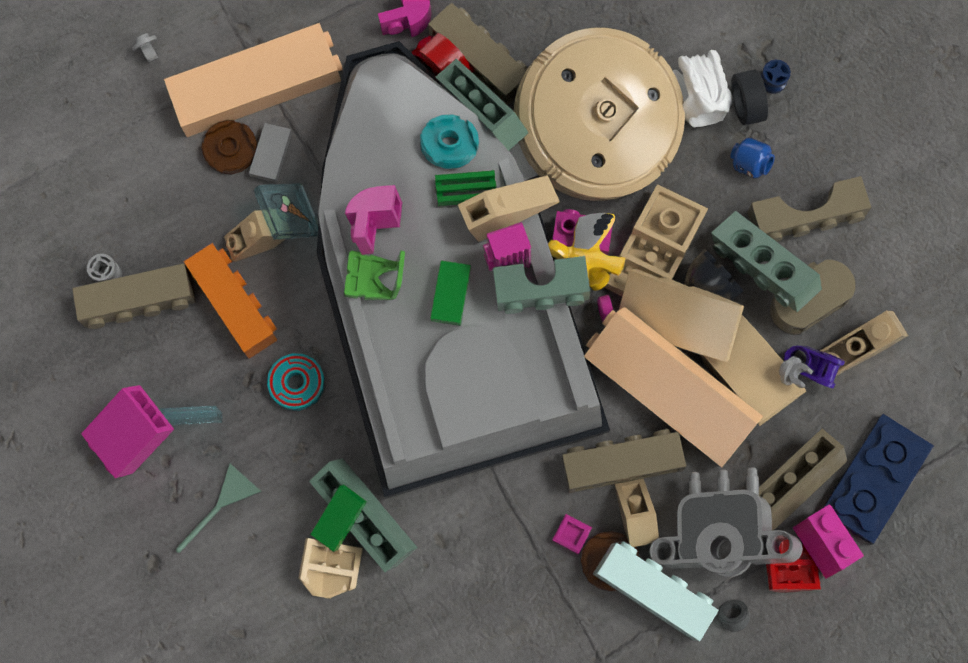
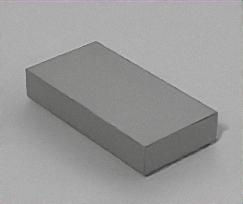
[249,123,292,183]

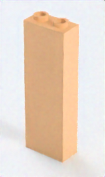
[164,23,343,137]
[584,307,763,467]

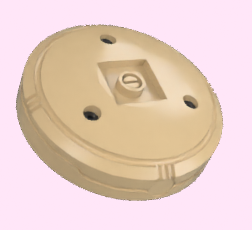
[514,28,685,201]

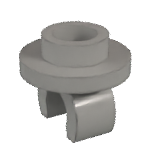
[131,33,158,63]
[779,356,813,388]

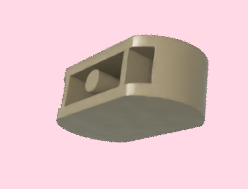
[770,260,855,335]

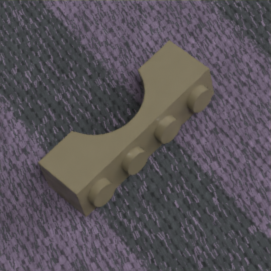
[748,176,872,242]

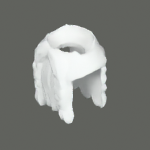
[673,50,733,128]

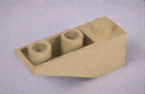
[458,175,560,242]
[820,311,908,376]

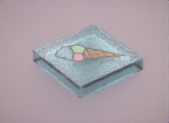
[253,183,318,240]

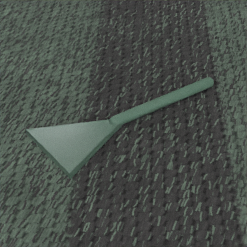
[176,464,262,553]

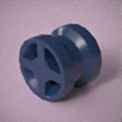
[761,59,791,94]

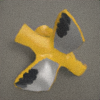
[548,213,625,291]

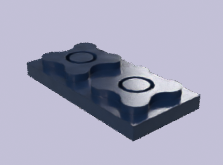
[822,414,934,545]

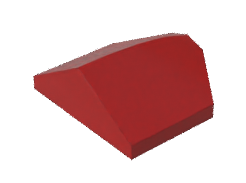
[766,539,821,593]

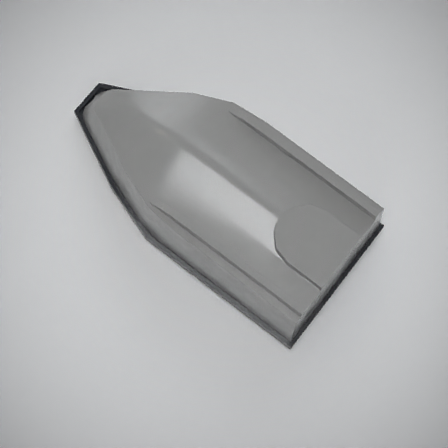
[317,41,610,499]

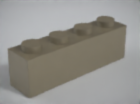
[428,2,528,105]
[72,263,196,329]
[759,428,847,531]
[562,429,686,493]

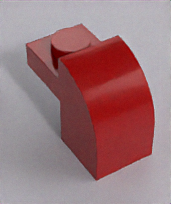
[411,33,474,76]

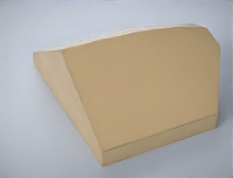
[298,538,363,598]

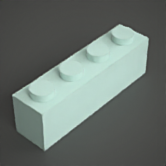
[593,541,719,641]

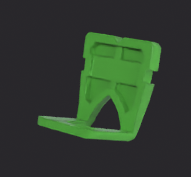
[344,250,405,300]

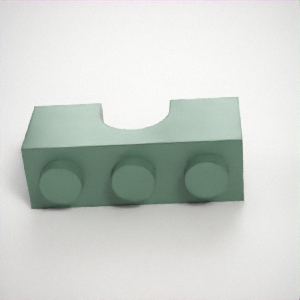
[493,256,590,314]

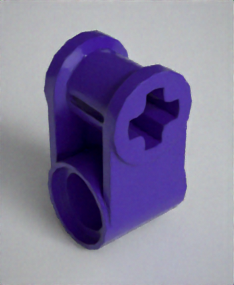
[784,345,845,388]

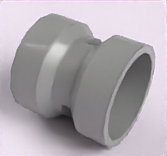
[87,254,122,283]

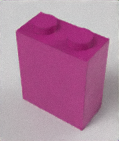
[81,385,174,478]

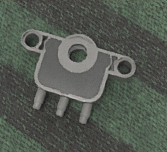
[649,467,803,577]

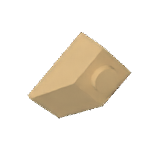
[615,478,659,547]

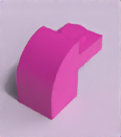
[378,0,431,37]
[345,185,403,255]

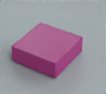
[552,514,592,555]

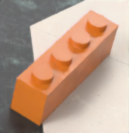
[183,243,277,359]

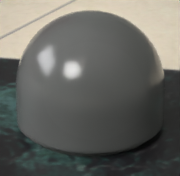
[718,600,750,632]

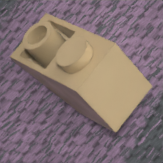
[224,210,290,262]

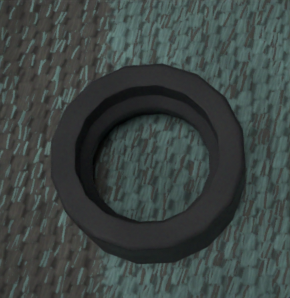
[731,69,768,125]

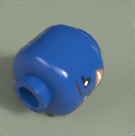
[730,138,775,179]

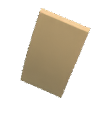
[604,184,708,296]
[619,269,744,362]
[699,315,806,426]

